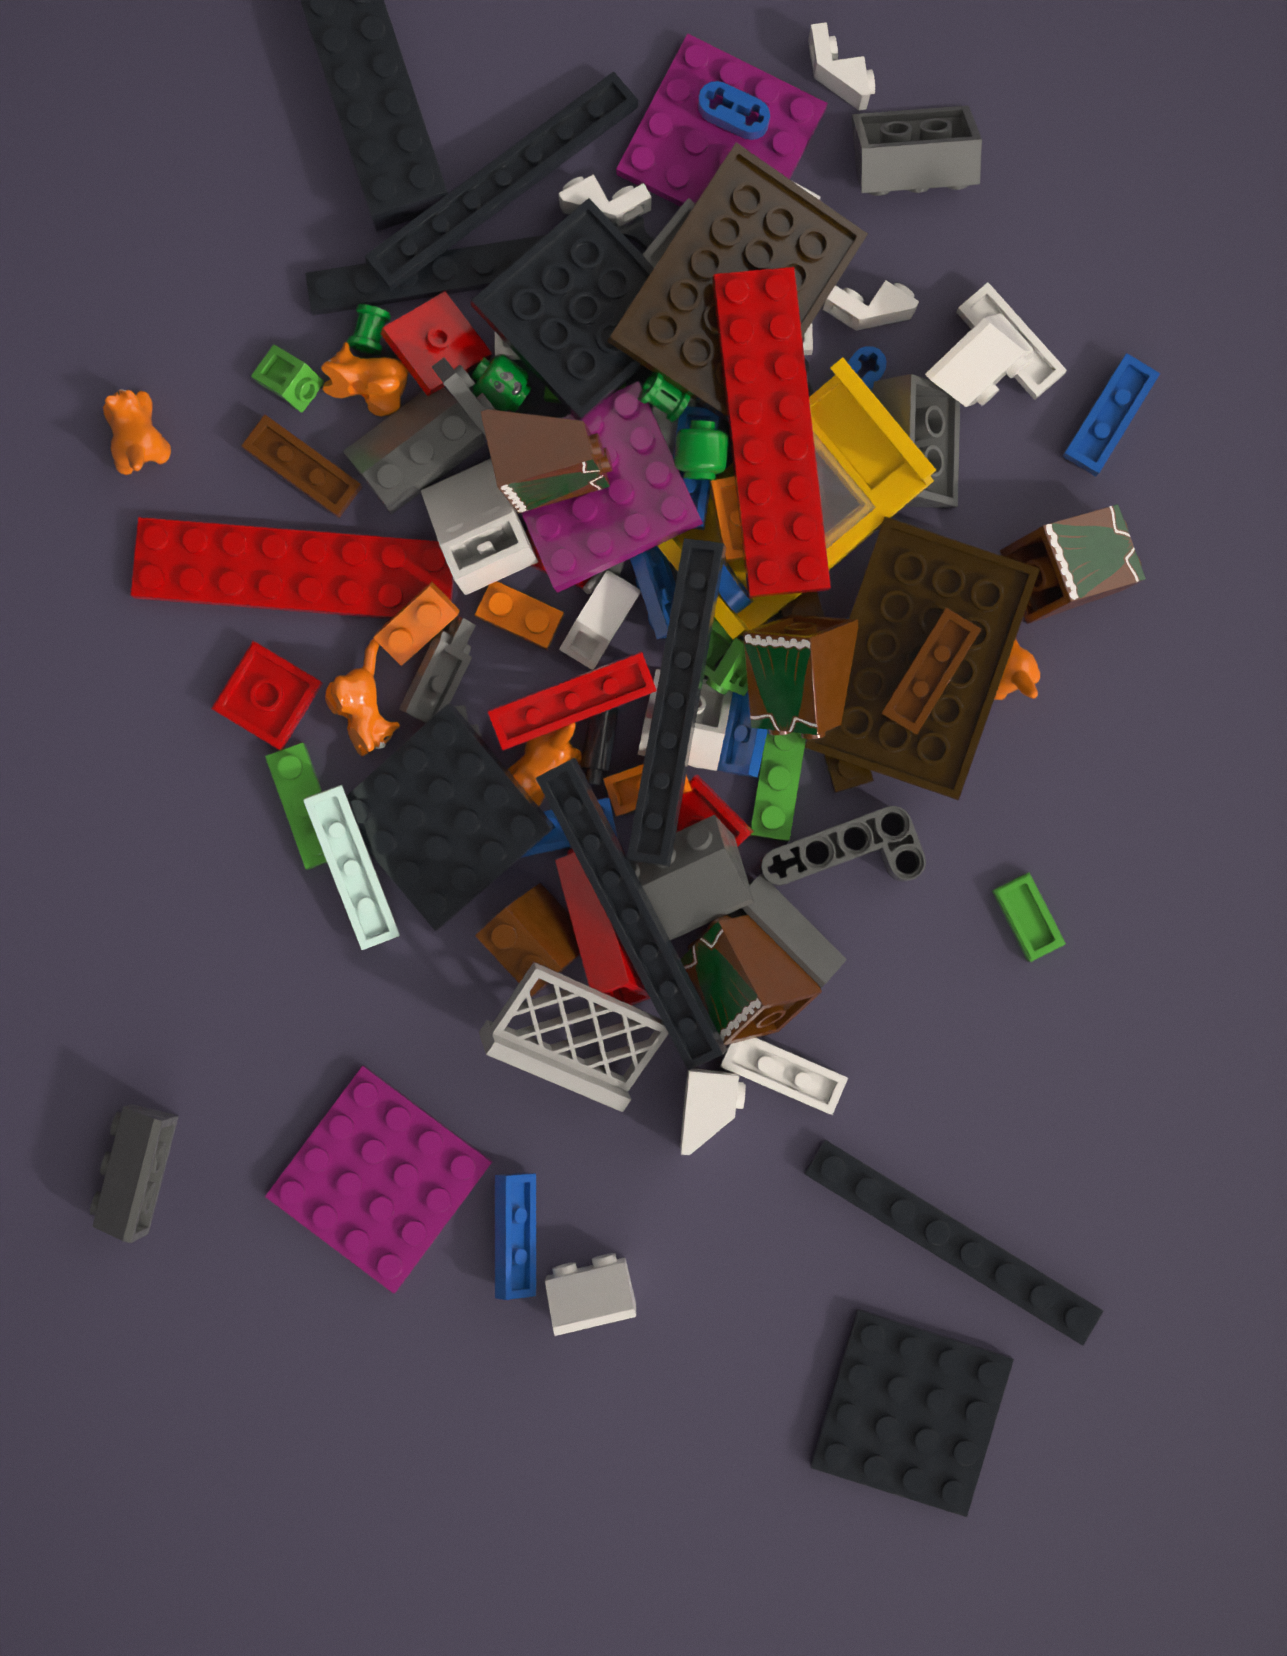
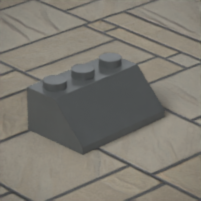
[852,105,982,196]
[873,374,960,508]
[343,387,486,515]
[629,815,754,940]
[696,874,847,988]
[90,1104,178,1243]

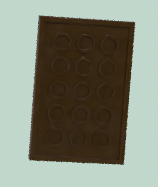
[607,143,868,423]
[805,517,1040,800]

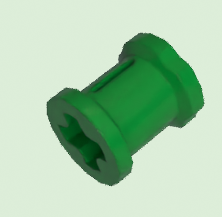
[347,304,391,355]
[638,373,691,422]

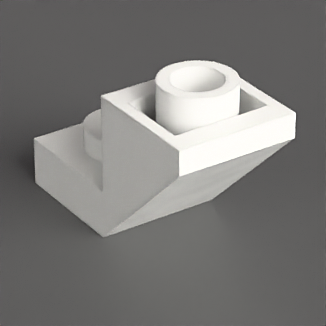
[808,22,875,110]
[559,174,651,227]
[823,280,919,331]
[559,570,641,670]

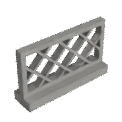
[479,962,669,1112]

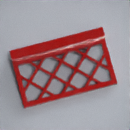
[487,652,657,750]

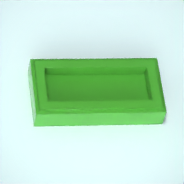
[992,872,1066,962]

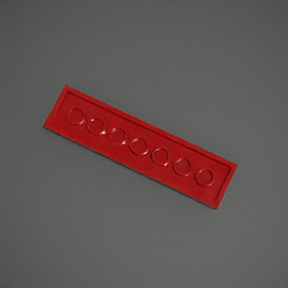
[712,267,831,598]
[131,517,454,619]

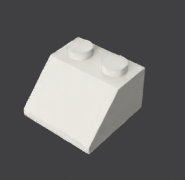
[925,314,1033,407]
[638,669,733,771]
[680,1068,746,1155]
[545,1253,636,1336]

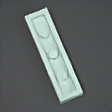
[303,784,400,950]

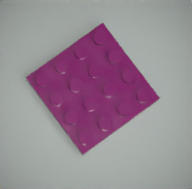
[616,33,828,207]
[521,382,703,593]
[265,1065,493,1294]

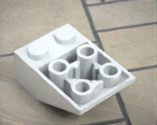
[421,459,538,595]

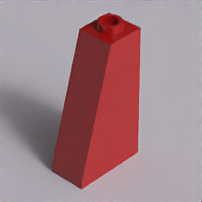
[555,849,650,1006]

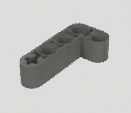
[759,806,926,886]

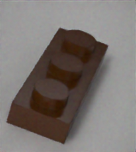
[241,415,362,518]
[881,608,981,735]

